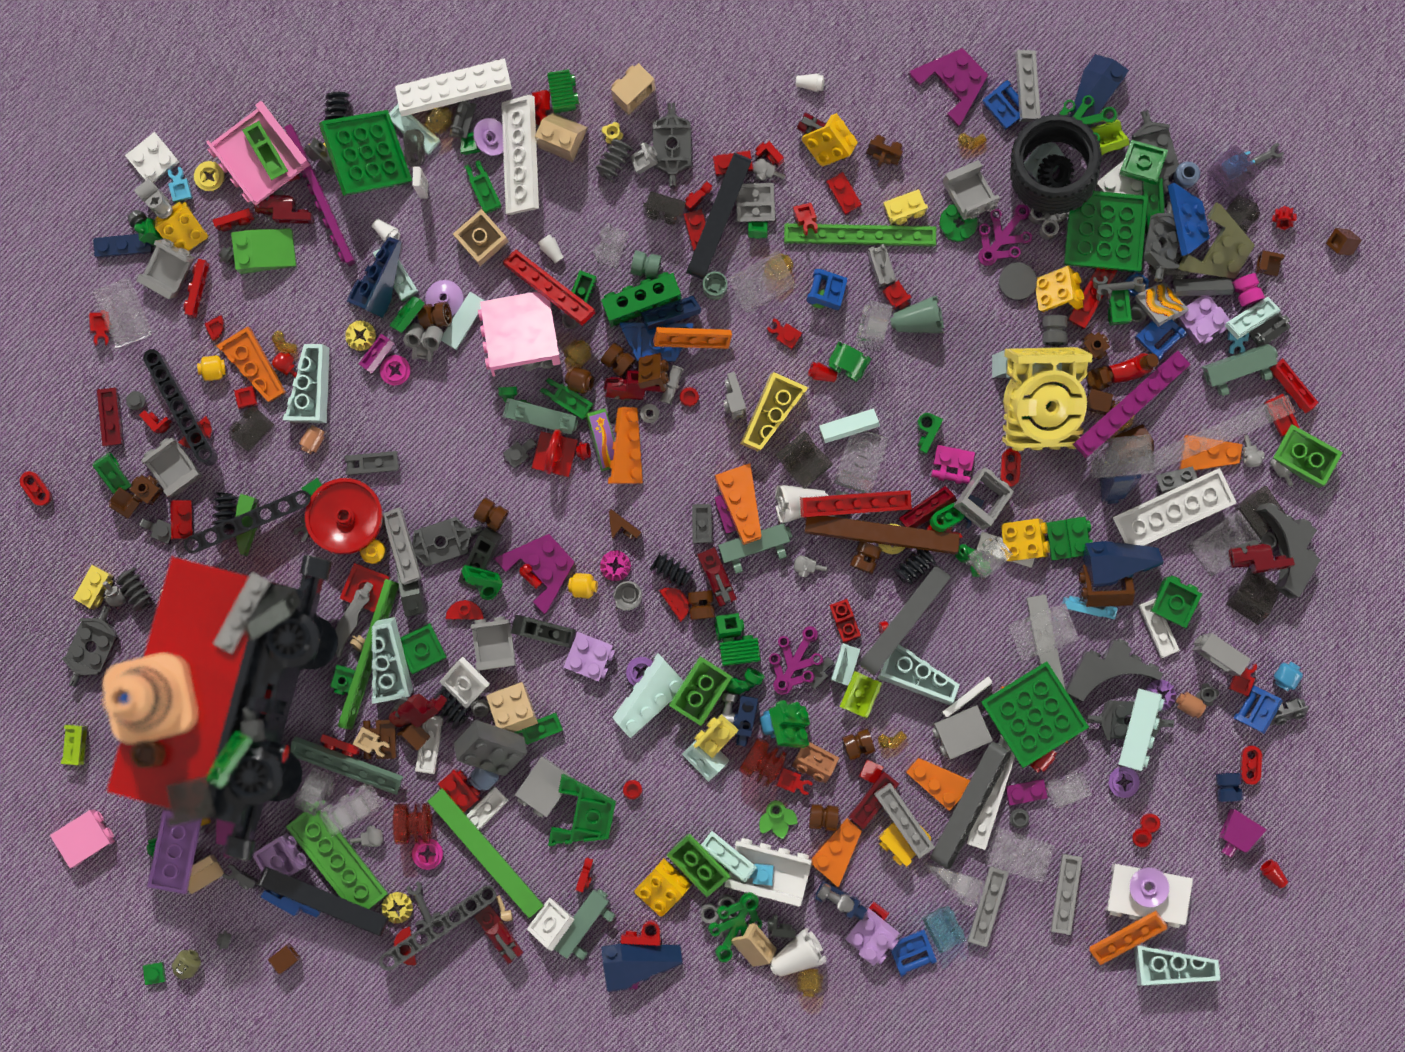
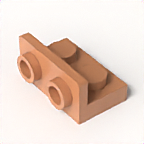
[792,742,839,783]

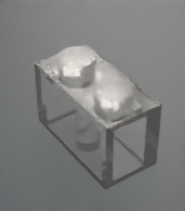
[294,767,335,816]
[1045,771,1092,809]

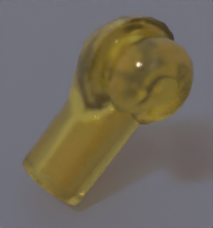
[958,133,987,150]
[272,331,297,353]
[878,731,907,749]

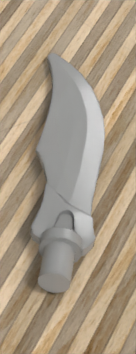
[336,582,373,658]

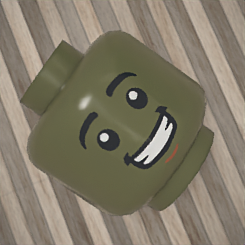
[172,949,201,980]

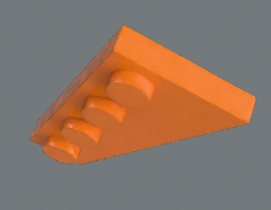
[216,326,286,402]
[608,407,643,484]
[714,463,761,545]

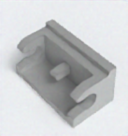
[867,244,897,288]

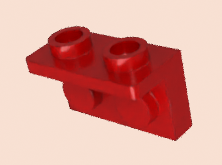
[438,769,481,812]

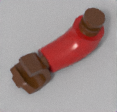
[1087,353,1159,391]

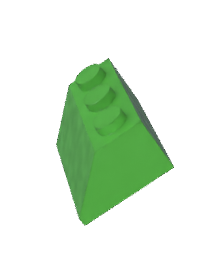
[669,656,732,726]
[667,834,731,897]

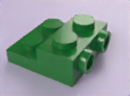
[1046,517,1093,561]
[1150,575,1202,629]
[769,701,810,748]

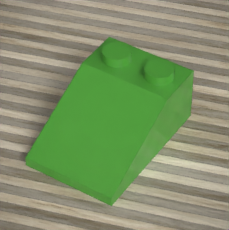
[231,229,297,274]
[1273,424,1343,488]

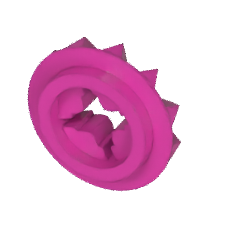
[380,355,411,386]
[600,550,631,581]
[412,838,443,870]

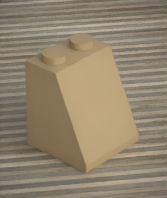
[535,113,588,162]

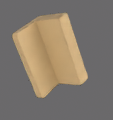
[188,854,224,894]
[731,923,777,967]

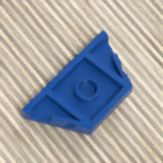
[1168,183,1210,256]
[620,323,693,362]

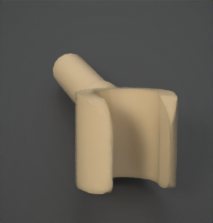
[496,895,513,922]

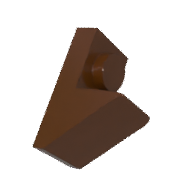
[609,509,642,540]

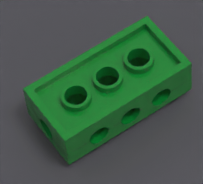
[601,272,682,327]

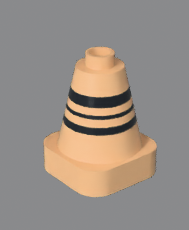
[103,654,198,744]

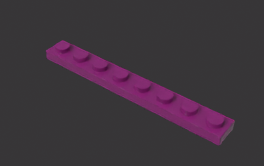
[284,124,356,266]
[1073,351,1191,459]

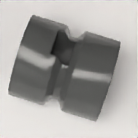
[1042,315,1068,346]

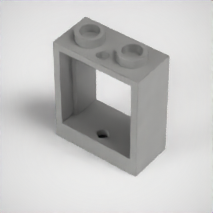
[953,467,1014,530]
[1193,633,1251,676]

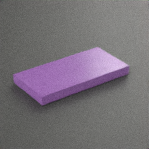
[147,809,202,894]

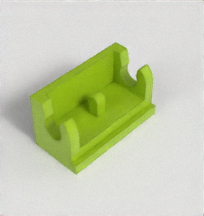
[61,725,88,765]

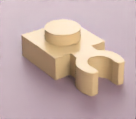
[353,727,390,757]

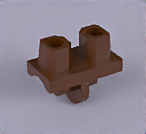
[866,135,903,167]

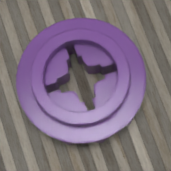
[626,657,653,686]
[1146,680,1177,710]
[1108,767,1140,798]

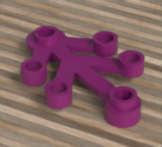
[978,204,1032,266]
[769,626,824,695]

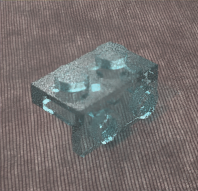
[922,906,966,953]

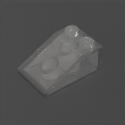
[728,251,796,313]
[833,431,889,493]
[1091,434,1154,479]
[1008,603,1079,661]
[924,862,986,907]

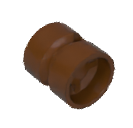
[418,301,452,330]
[600,342,636,378]
[473,497,509,532]
[850,541,882,574]
[688,590,715,620]
[842,728,876,761]
[131,741,166,768]
[809,804,839,831]

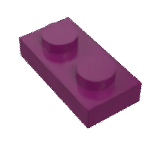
[358,334,395,374]
[714,495,737,534]
[1005,779,1048,805]

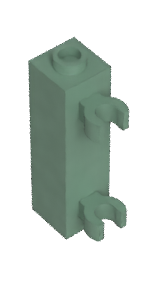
[1202,344,1278,396]
[502,398,578,435]
[718,523,792,574]
[554,888,616,960]

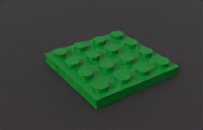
[319,110,412,196]
[1064,191,1148,272]
[981,661,1089,768]

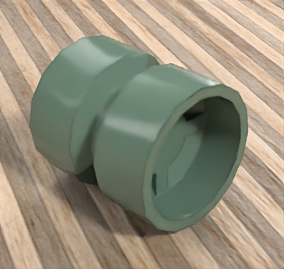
[630,250,662,279]
[703,271,727,301]

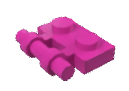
[931,445,975,484]

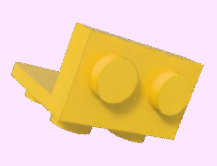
[802,113,858,166]
[154,201,208,251]
[1035,266,1084,312]
[1001,518,1050,561]
[878,822,931,867]
[634,858,692,917]

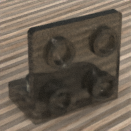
[643,191,686,226]
[776,431,833,488]
[1234,486,1286,538]
[1226,568,1280,625]
[167,776,215,827]

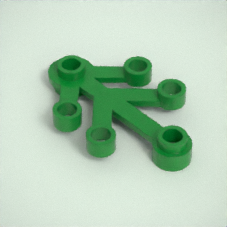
[1059,95,1118,149]
[708,892,762,962]

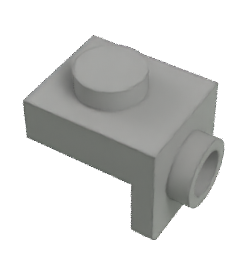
[630,142,658,174]

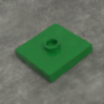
[1119,140,1168,185]
[389,296,425,333]
[400,623,447,675]

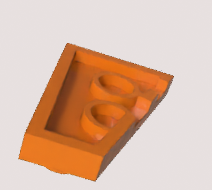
[1179,435,1243,471]
[906,758,970,811]
[811,818,862,888]

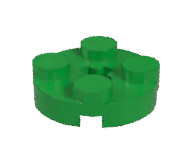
[939,204,978,242]

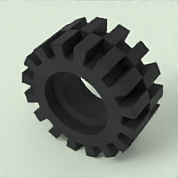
[1037,154,1075,188]

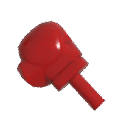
[272,353,297,378]

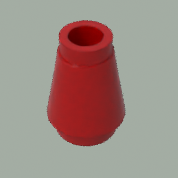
[808,362,838,383]
[1260,859,1288,889]

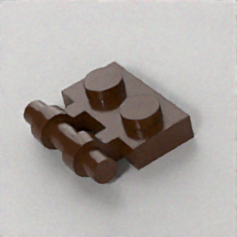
[362,720,397,759]

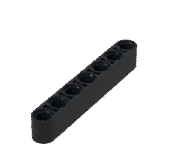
[686,152,752,280]
[143,349,218,466]
[183,490,311,554]
[256,867,389,937]

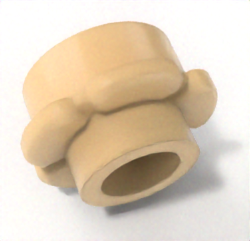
[350,635,365,653]

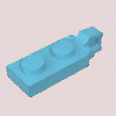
[1062,596,1118,619]

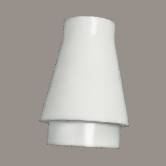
[796,73,824,92]
[372,219,400,242]
[538,234,564,263]

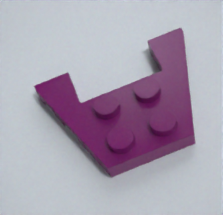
[909,48,988,127]
[495,534,575,614]

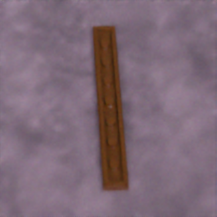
[804,516,960,555]

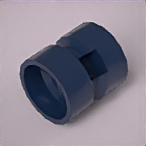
[1215,773,1243,802]

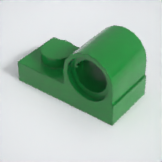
[1108,290,1132,326]
[916,413,943,455]
[92,452,131,494]
[461,565,503,600]

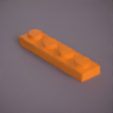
[653,327,732,349]
[1089,911,1167,965]

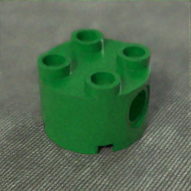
[828,341,872,382]

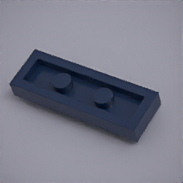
[93,234,153,258]
[641,296,701,331]

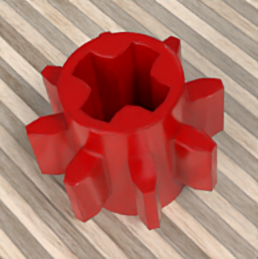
[1272,206,1297,230]

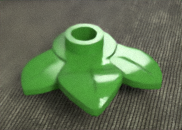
[759,800,797,839]

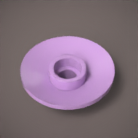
[474,118,503,156]
[425,280,463,316]
[1129,868,1169,907]

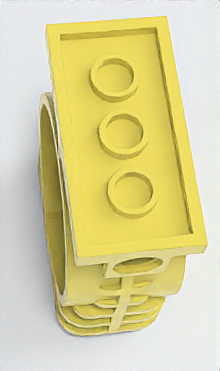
[1002,347,1092,451]

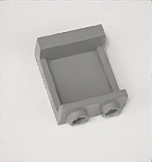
[943,160,1000,220]
[136,238,195,299]
[141,438,203,498]
[470,616,516,671]
[932,705,993,759]
[515,756,574,818]

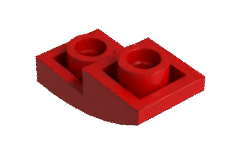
[829,599,861,643]

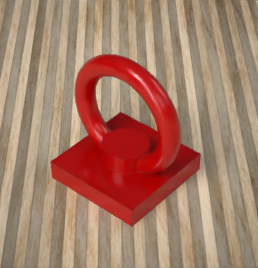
[532,429,578,478]

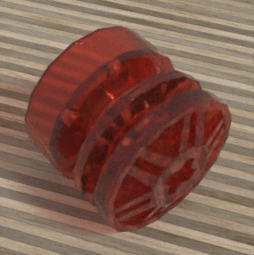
[739,737,787,788]
[393,803,433,845]

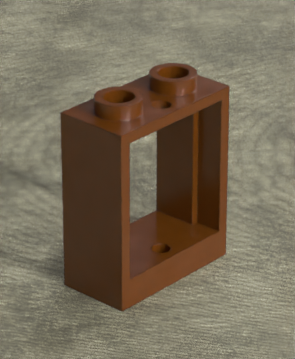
[1079,565,1135,607]

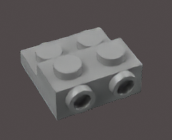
[723,371,746,420]

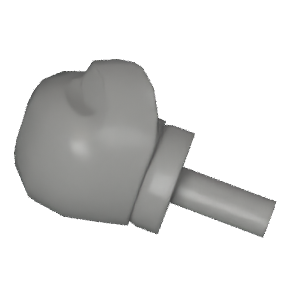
[753,158,785,180]
[1243,435,1265,468]
[1270,458,1294,487]
[794,555,827,577]
[103,581,127,607]
[350,826,383,847]

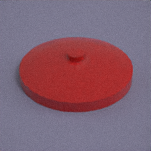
[305,478,383,555]

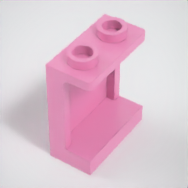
[50,809,115,868]

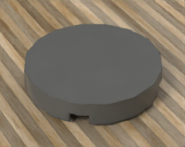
[998,262,1037,301]

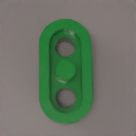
[930,503,965,532]

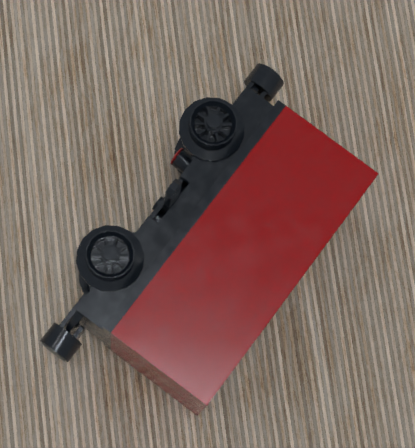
[106,555,338,861]

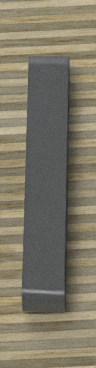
[859,565,952,676]
[930,742,1011,869]
[380,885,496,971]

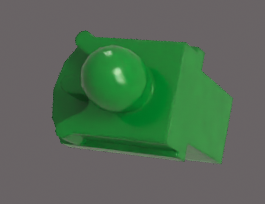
[134,218,163,246]

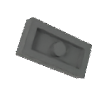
[692,504,712,543]

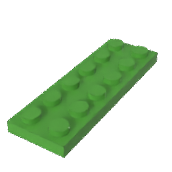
[286,802,389,909]

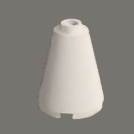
[775,485,829,523]
[770,928,826,977]

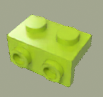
[1090,120,1130,155]
[839,671,882,718]

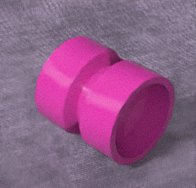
[1232,273,1265,307]

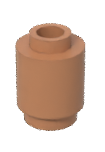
[299,425,325,454]
[1175,692,1206,718]

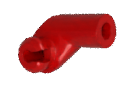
[519,564,543,589]

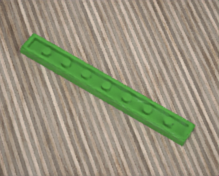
[784,223,936,247]
[337,579,399,730]
[427,788,544,918]

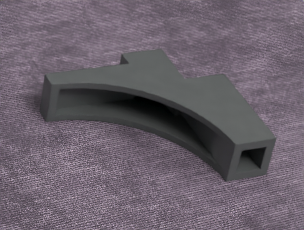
[1256,503,1321,599]
[1065,638,1163,702]

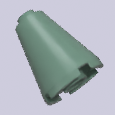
[890,295,944,334]

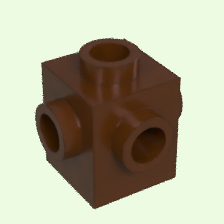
[1080,332,1110,361]
[129,475,163,505]

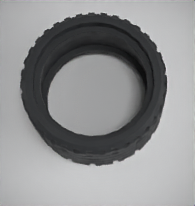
[1010,114,1102,215]

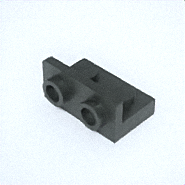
[767,915,796,939]

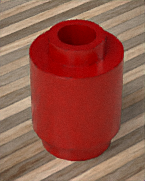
[1029,750,1057,773]

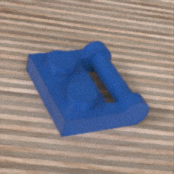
[982,80,1020,130]
[806,269,848,311]
[1135,319,1187,361]
[1233,685,1283,734]
[890,929,937,977]

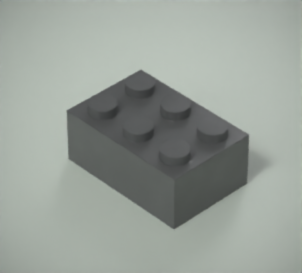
[454,720,527,776]

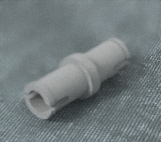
[660,365,684,405]

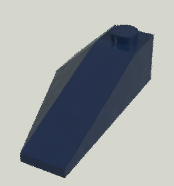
[1069,54,1129,126]
[346,237,402,318]
[1100,474,1142,504]
[1083,541,1164,587]
[601,944,683,992]

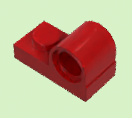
[621,920,661,946]

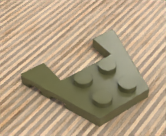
[1178,202,1255,279]

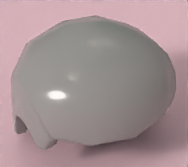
[613,581,642,611]

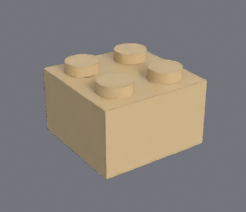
[611,63,655,115]
[453,209,509,266]
[486,682,538,732]

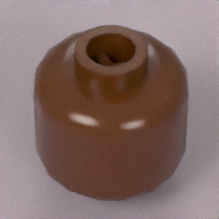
[565,367,595,394]

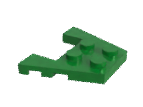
[548,774,616,846]

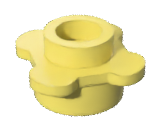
[602,122,623,144]

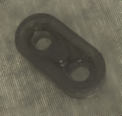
[404,129,425,168]

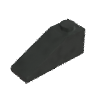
[458,527,503,590]
[395,561,427,617]
[243,585,301,640]
[511,614,575,648]

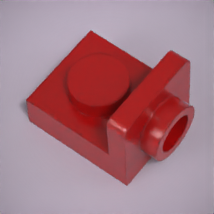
[755,141,784,167]
[882,280,912,311]
[139,410,172,434]

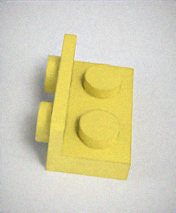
[883,189,928,225]
[73,565,114,610]
[693,714,738,758]

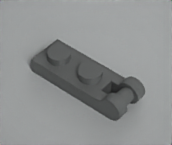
[344,451,399,475]

